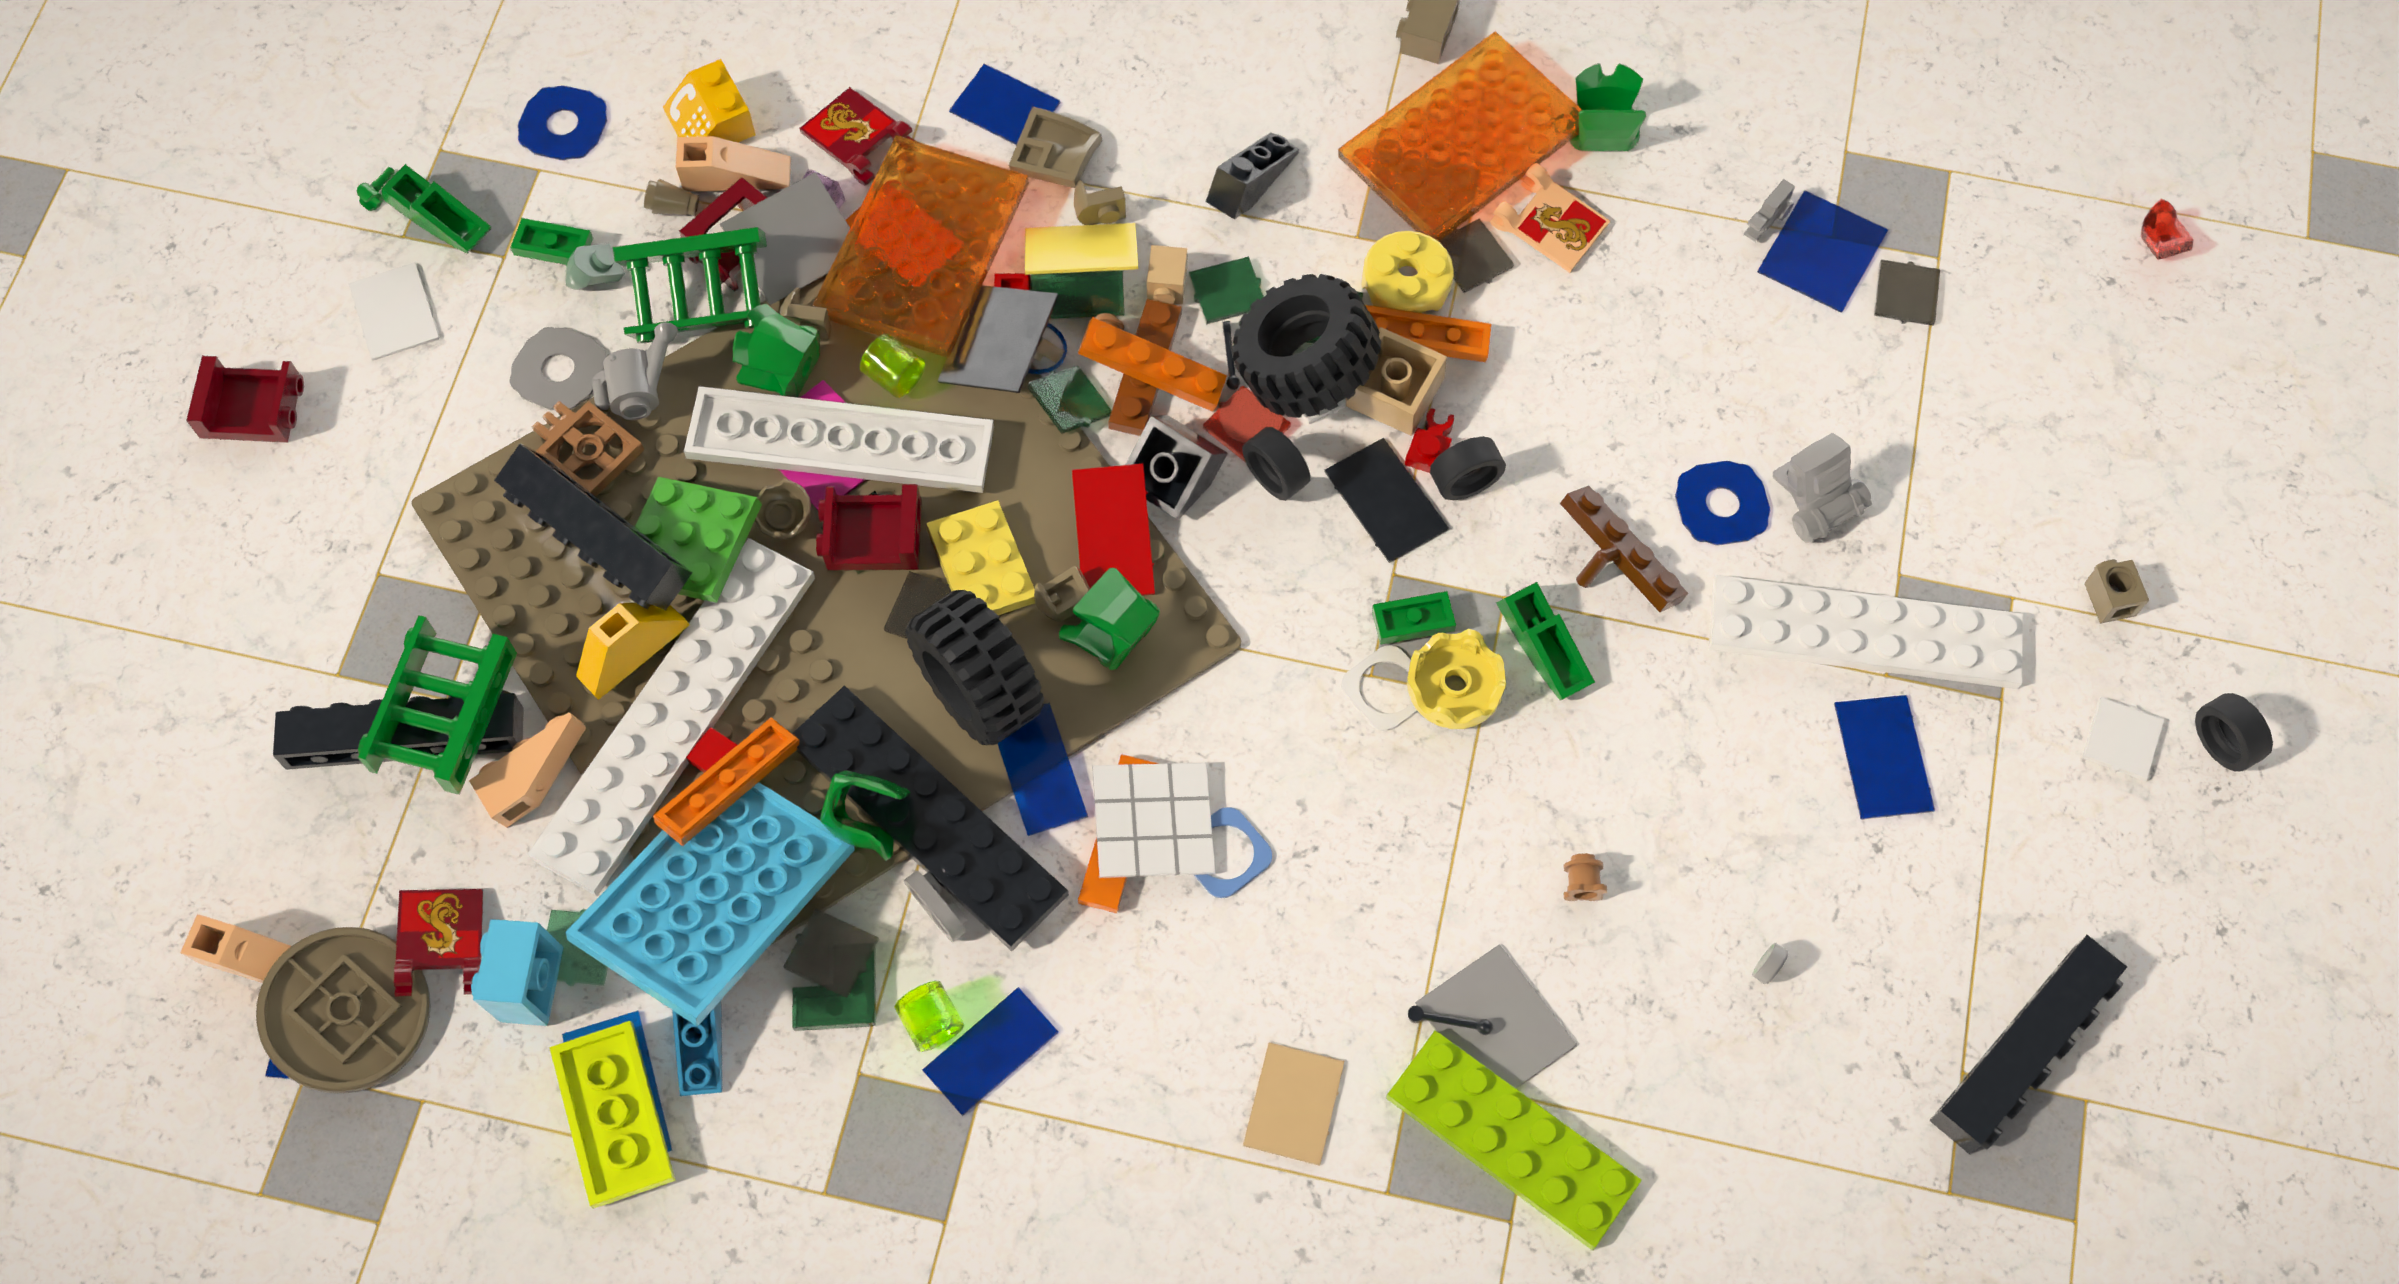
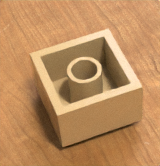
[1346,327,1447,436]

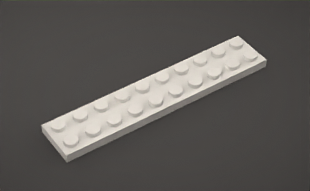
[527,538,815,896]

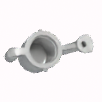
[592,322,678,420]

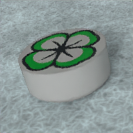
[1752,942,1788,984]

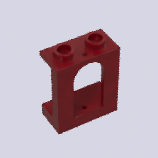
[679,177,767,291]

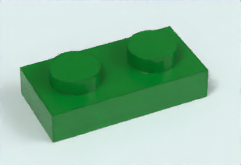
[510,218,593,265]
[1372,591,1456,645]

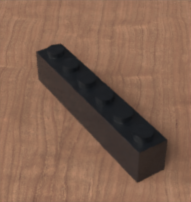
[494,443,693,611]
[273,690,524,770]
[1929,935,2127,1155]

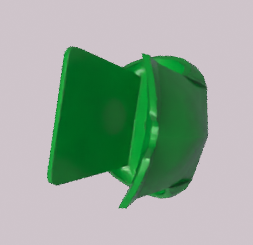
[1566,63,1646,151]
[733,304,820,398]
[1059,568,1160,670]
[820,771,911,861]

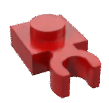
[1404,408,1454,473]

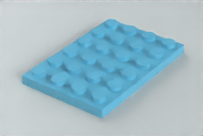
[565,782,855,1026]

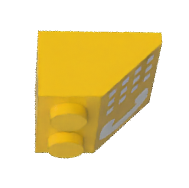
[663,59,756,143]

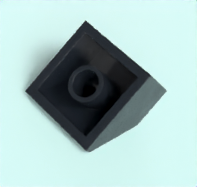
[1125,415,1228,519]

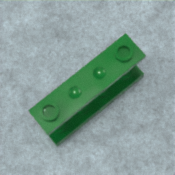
[613,227,767,343]
[358,615,517,795]

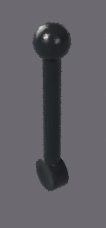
[1222,321,1240,390]
[1408,1006,1493,1035]

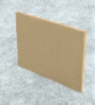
[1243,1042,1345,1166]

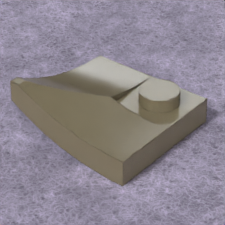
[1008,107,1102,188]

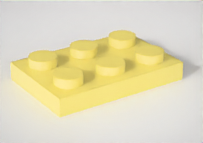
[926,500,1035,615]

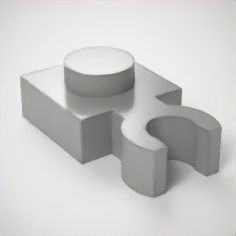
[1744,179,1795,242]

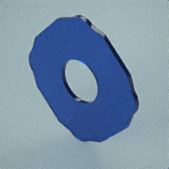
[517,85,608,161]
[1675,460,1770,546]

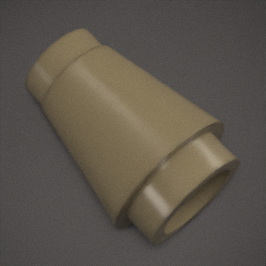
[644,179,699,216]

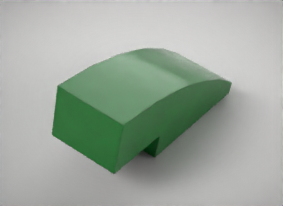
[381,164,491,254]
[1496,582,1595,700]

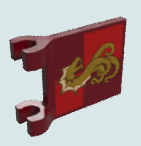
[799,87,916,186]
[394,889,483,996]

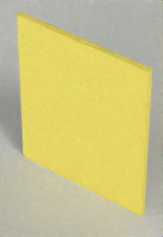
[1025,223,1138,275]

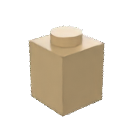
[1147,245,1187,304]

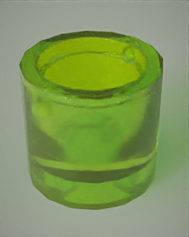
[860,333,925,398]
[894,981,964,1052]

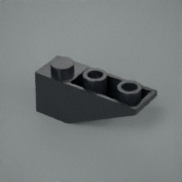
[1206,132,1299,220]

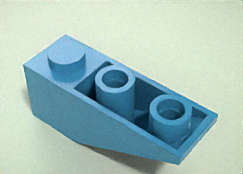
[672,1000,722,1096]

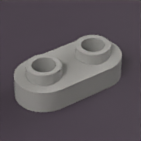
[904,870,967,942]

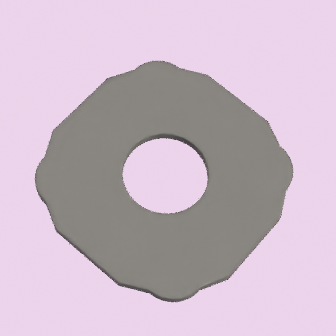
[509,327,607,410]

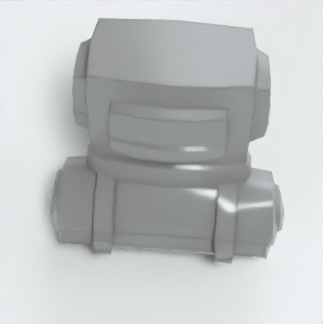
[1773,433,1872,543]

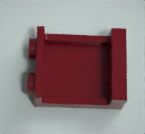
[186,356,304,443]
[816,484,922,570]

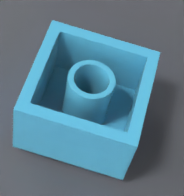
[471,919,564,1026]

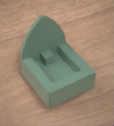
[565,243,625,290]

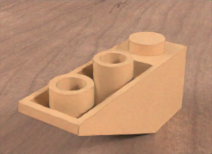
[676,136,791,192]
[469,712,586,828]
[180,914,291,983]

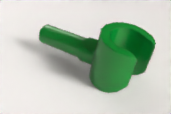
[357,167,395,211]

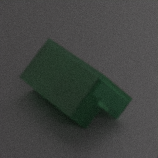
[1031,270,1125,319]

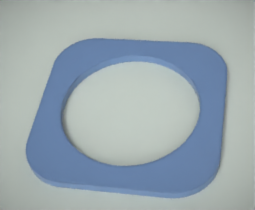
[1194,807,1272,898]

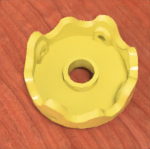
[1361,231,1454,313]
[1407,629,1506,729]

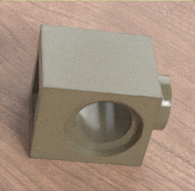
[2084,559,2149,624]

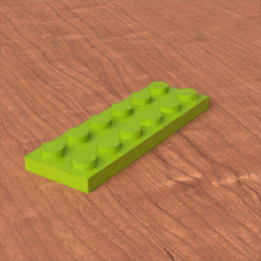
[1386,1030,1642,1251]

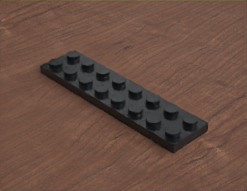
[792,685,1069,951]

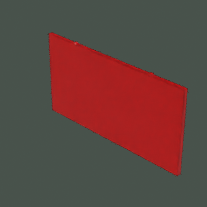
[1072,464,1155,596]

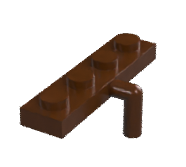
[1560,485,1689,613]

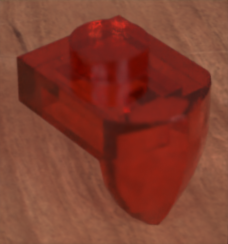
[2140,199,2194,260]

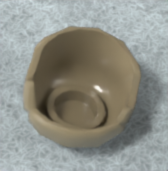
[755,479,811,540]

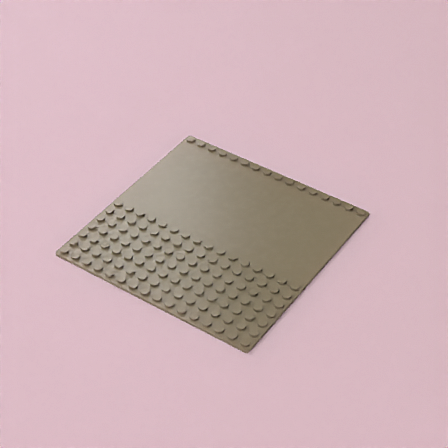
[411,247,1241,945]

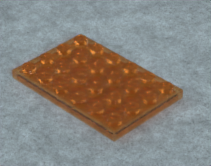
[1338,31,1582,242]
[812,135,1029,358]

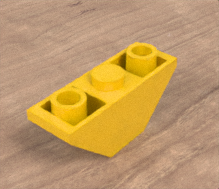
[576,603,690,700]

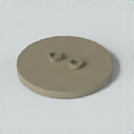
[256,927,431,1093]

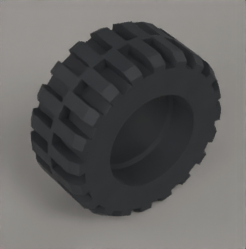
[1232,274,1381,418]
[905,590,1044,745]

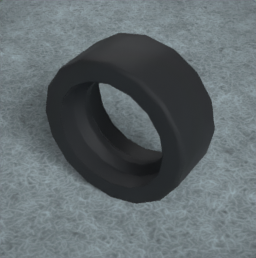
[1242,427,1311,501]
[1430,436,1506,501]
[2195,693,2273,772]

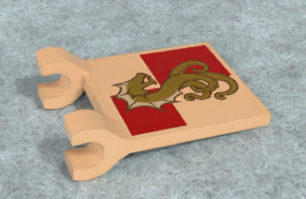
[1490,162,1610,273]

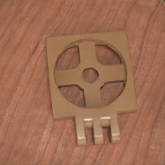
[532,401,644,496]

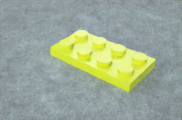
[549,1021,676,1209]

